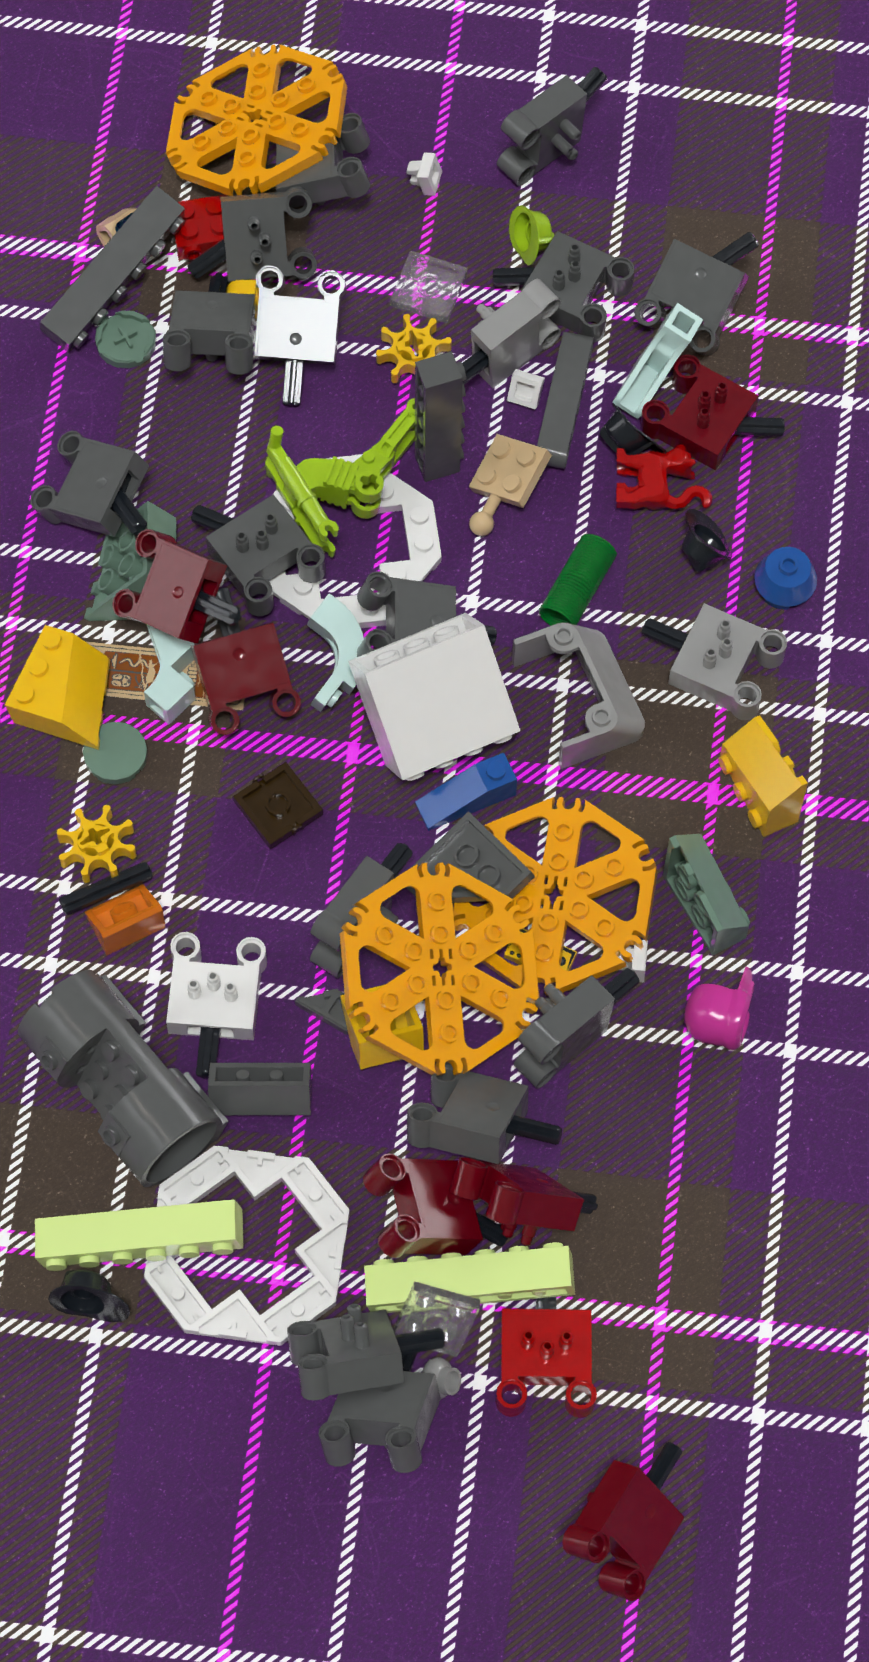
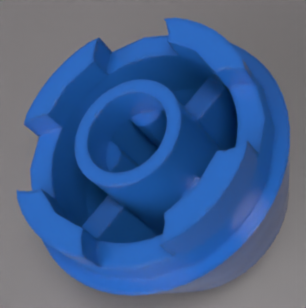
[754,547,817,610]

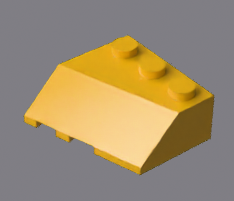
[5,625,110,750]
[718,715,808,837]

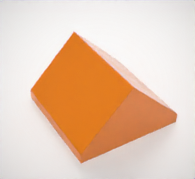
[84,884,166,955]

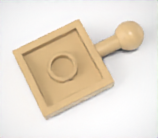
[469,434,552,536]

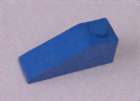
[415,753,517,831]

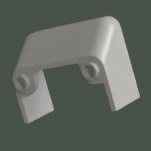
[512,623,645,769]

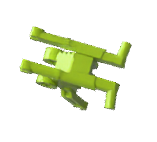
[265,398,415,557]

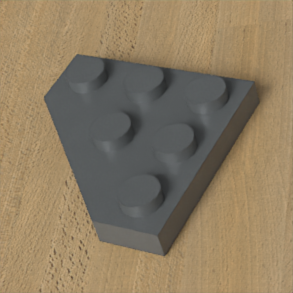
[406,811,535,903]

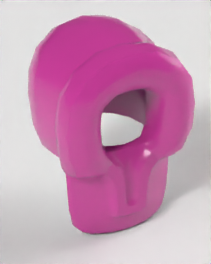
[684,967,754,1050]

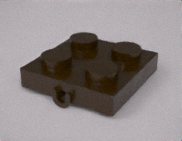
[233,762,323,849]

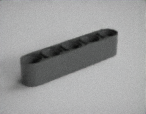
[537,331,594,469]

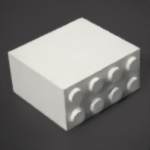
[348,613,520,781]

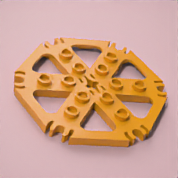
[166,44,347,196]
[453,797,658,995]
[340,862,539,1076]

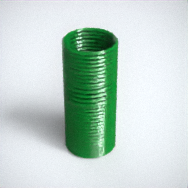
[539,534,617,626]

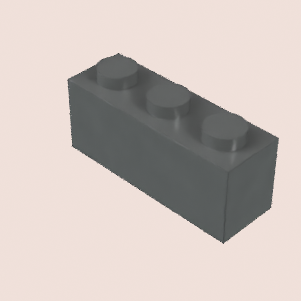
[208,1063,312,1116]

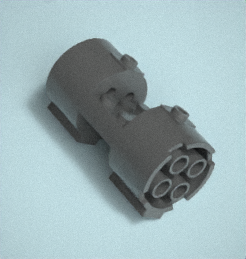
[18,970,228,1187]

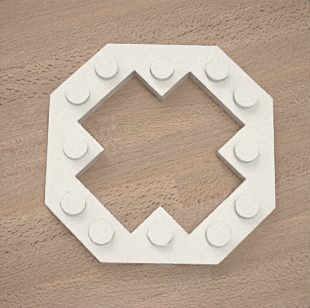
[269,454,442,628]
[144,1145,349,1346]

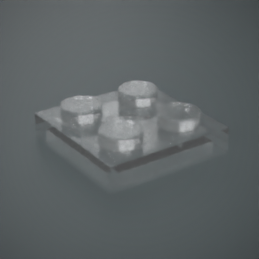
[390,250,468,323]
[393,1281,480,1357]

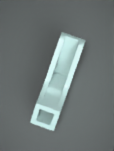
[612,303,703,419]
[144,624,197,725]

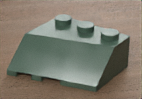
[84,501,177,621]
[663,834,750,956]

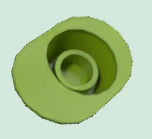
[509,205,554,265]

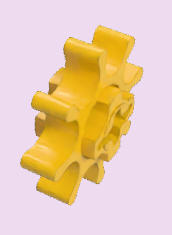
[376,314,452,383]
[57,805,137,883]

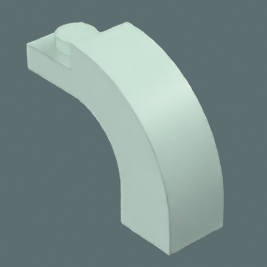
[307,593,364,712]

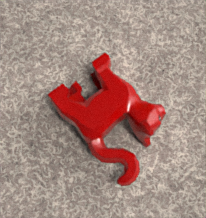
[616,444,712,510]

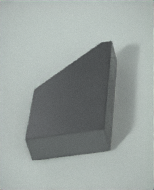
[295,989,348,1035]

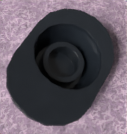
[600,403,667,455]
[682,509,733,572]
[48,1270,130,1322]

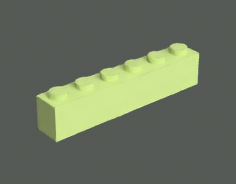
[35,1199,243,1271]
[364,1242,575,1313]

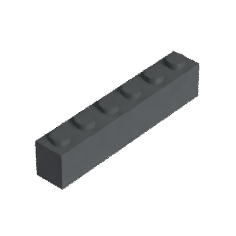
[40,185,185,353]
[415,351,466,482]

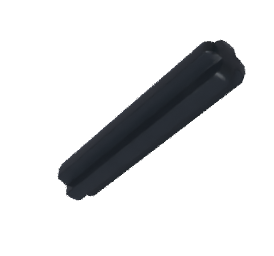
[59,862,153,915]

